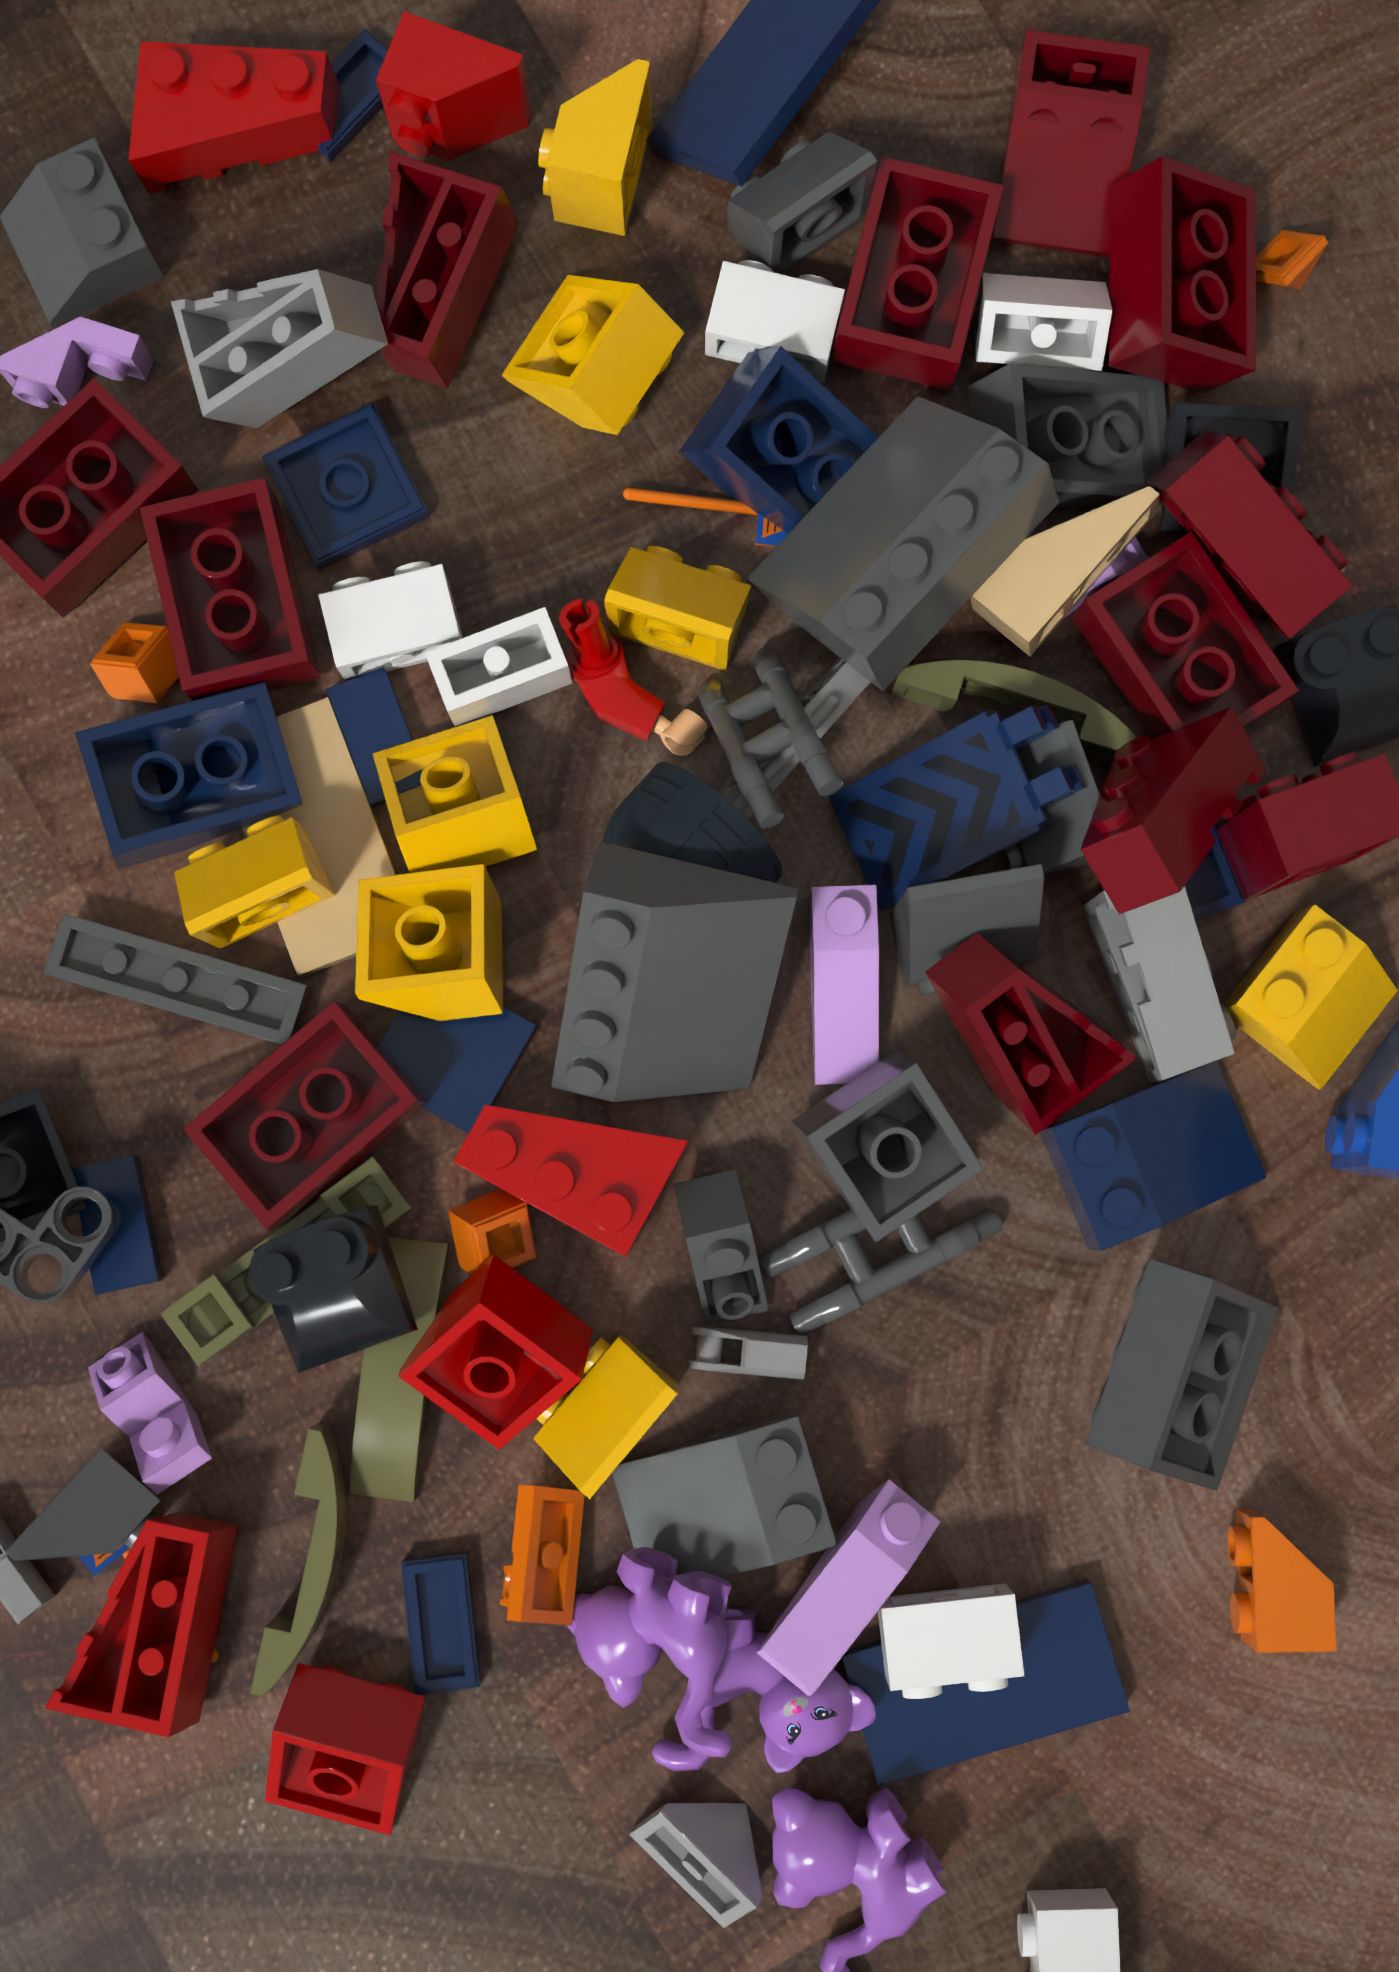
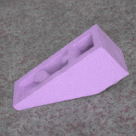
[808,885,879,1085]
[756,1479,940,1696]

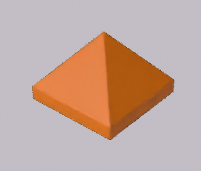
[1256,230,1328,290]

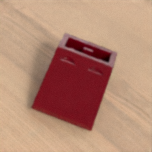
[991,29,1151,258]

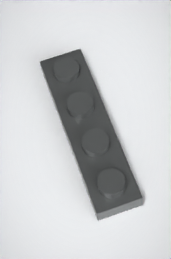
[43,913,311,1045]

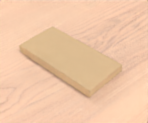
[242,697,397,978]

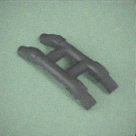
[699,647,843,829]
[761,1209,1002,1335]

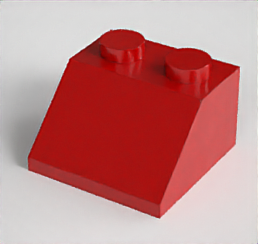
[376,11,532,160]
[398,1255,593,1450]
[265,1662,425,1836]

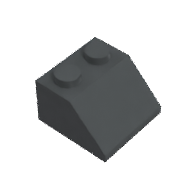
[727,131,878,275]
[0,137,164,328]
[1000,719,1100,879]
[792,1050,984,1242]

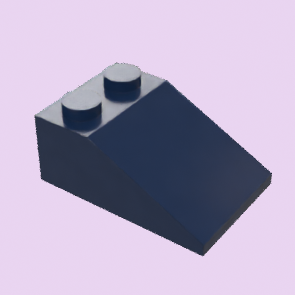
[679,346,879,534]
[75,682,303,869]
[1040,1060,1267,1251]

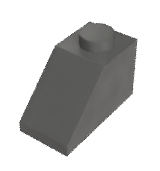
[5,1448,161,1561]

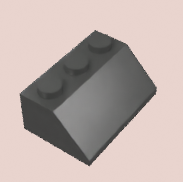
[1086,1259,1279,1491]

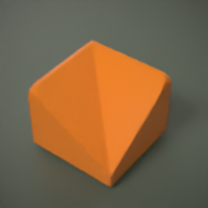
[90,622,179,703]
[448,1189,536,1275]

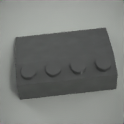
[746,396,1059,691]
[551,841,799,1102]

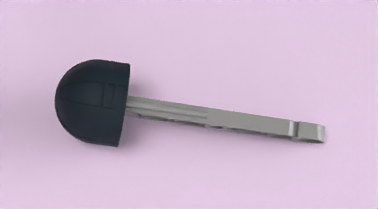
[602,657,871,883]

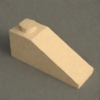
[971,486,1160,657]

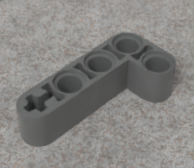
[0,1187,117,1304]

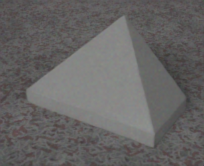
[629,1803,763,1928]

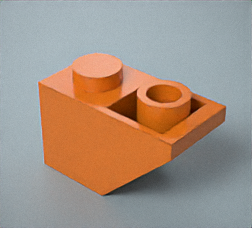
[1227,1508,1337,1653]

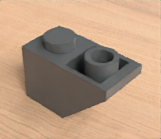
[673,1169,769,1325]

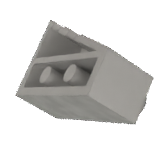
[171,269,388,428]
[1081,886,1236,1084]

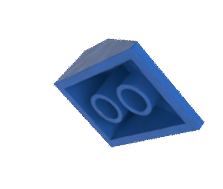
[1325,1019,1399,1179]

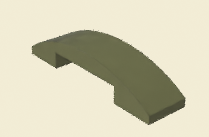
[891,660,1137,764]
[160,1157,412,1366]
[350,1236,449,1502]
[250,1423,347,1697]

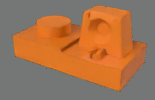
[500,1485,585,1625]

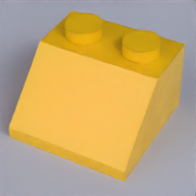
[538,59,653,236]
[502,275,684,435]
[604,546,751,672]
[372,715,537,873]
[174,815,336,949]
[355,864,503,1021]
[1223,904,1398,1090]
[533,1333,679,1499]

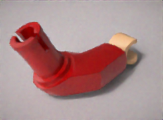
[559,599,708,756]

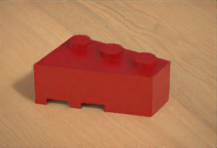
[128,41,340,194]
[453,1105,689,1257]
[44,1512,238,1738]

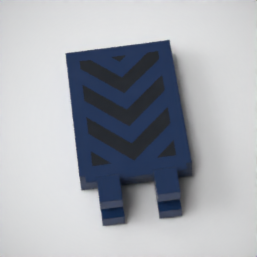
[829,704,1087,911]

